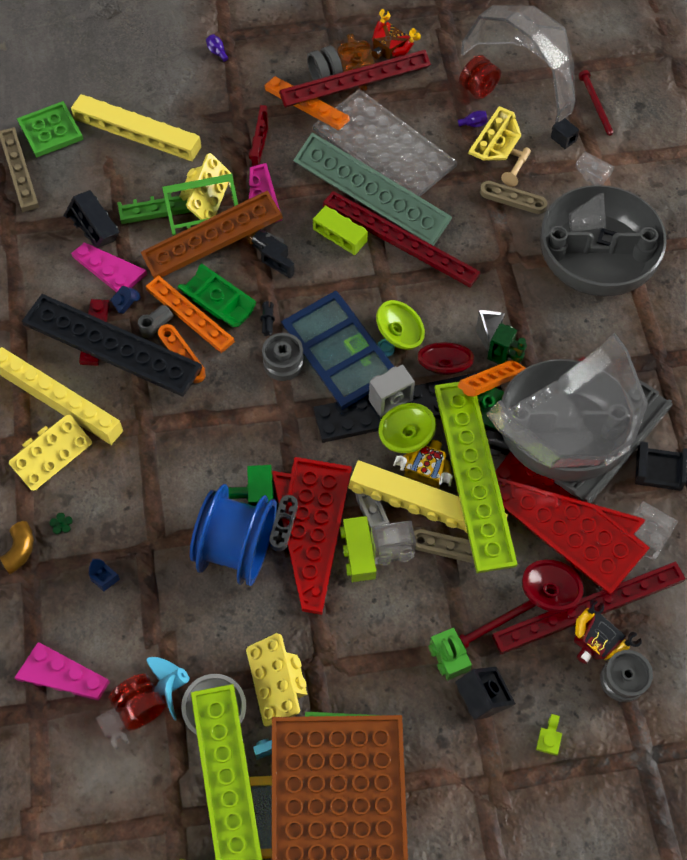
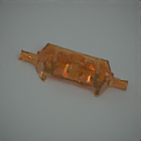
[338,34,375,92]

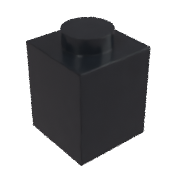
[551,118,579,149]

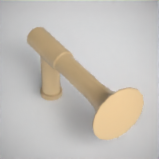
[501,147,531,187]

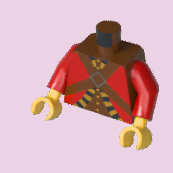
[372,9,421,60]

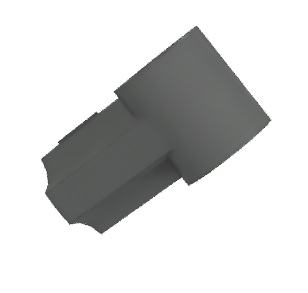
[138,305,173,339]

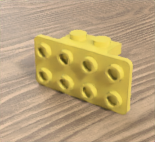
[179,153,231,220]
[9,415,92,491]
[246,633,307,727]

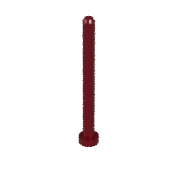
[578,70,613,136]
[458,600,536,649]

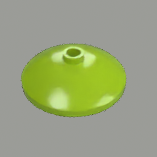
[376,300,425,350]
[379,403,436,453]

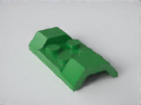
[177,263,256,327]

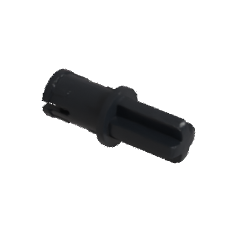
[260,301,275,336]

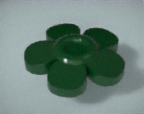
[50,513,73,534]

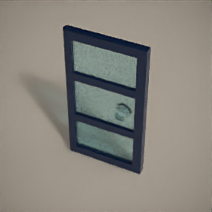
[281,291,395,410]

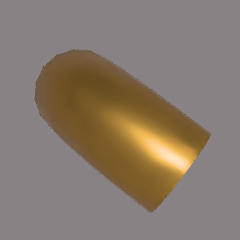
[0,521,34,575]

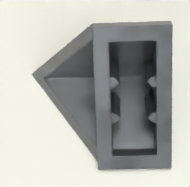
[476,310,505,351]

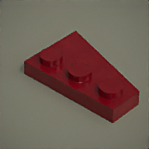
[249,105,269,167]

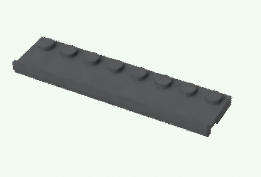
[554,380,673,503]

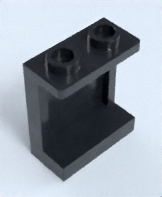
[635,442,687,491]

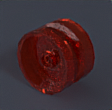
[459,55,501,99]

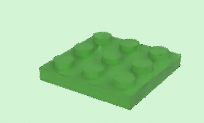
[17,101,84,158]

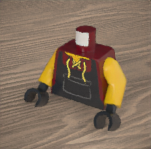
[574,599,642,664]

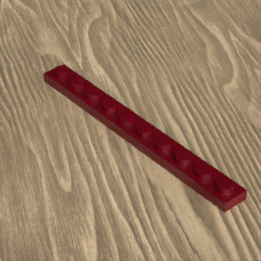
[279,50,431,108]
[323,191,480,288]
[492,561,686,654]

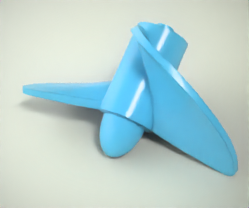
[146,657,190,721]

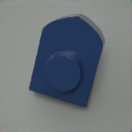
[110,286,141,314]
[89,559,120,592]

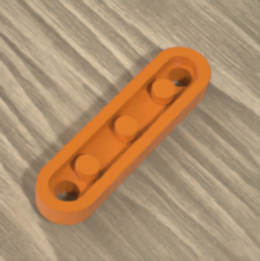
[158,324,206,383]

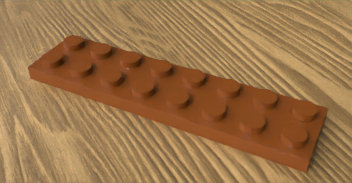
[141,190,283,279]

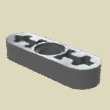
[269,495,298,551]

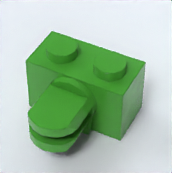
[428,628,472,681]

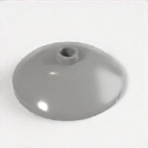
[181,674,246,735]

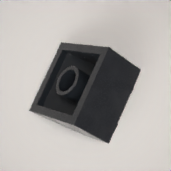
[455,667,516,720]

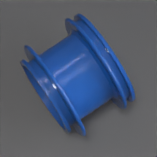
[190,484,277,586]

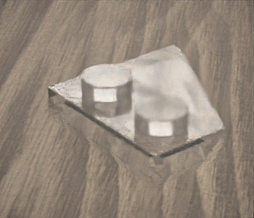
[575,152,614,185]
[569,193,606,232]

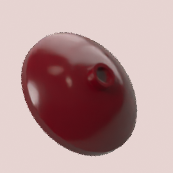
[418,342,474,375]
[522,560,583,612]

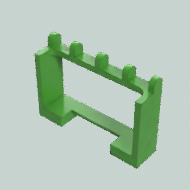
[162,174,238,236]

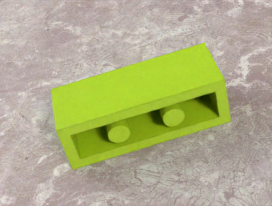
[313,205,368,255]
[340,516,376,582]

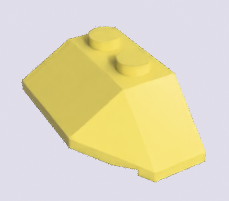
[468,106,521,161]

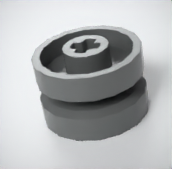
[307,45,343,81]
[262,333,304,381]
[600,650,653,702]

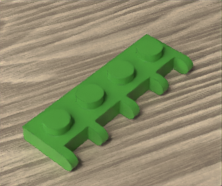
[117,193,190,224]

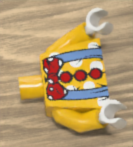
[393,440,453,489]

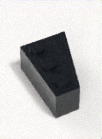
[64,190,120,248]

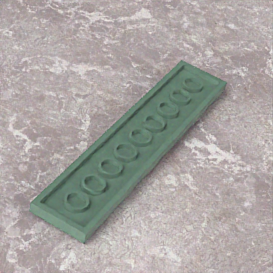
[293,132,452,246]

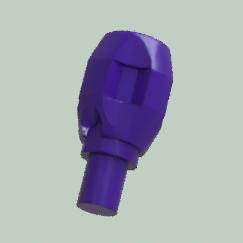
[206,34,228,62]
[458,110,488,127]

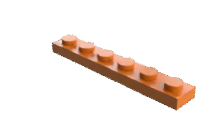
[264,76,350,130]
[145,276,235,354]
[457,360,526,397]

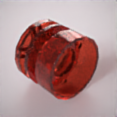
[108,673,166,731]

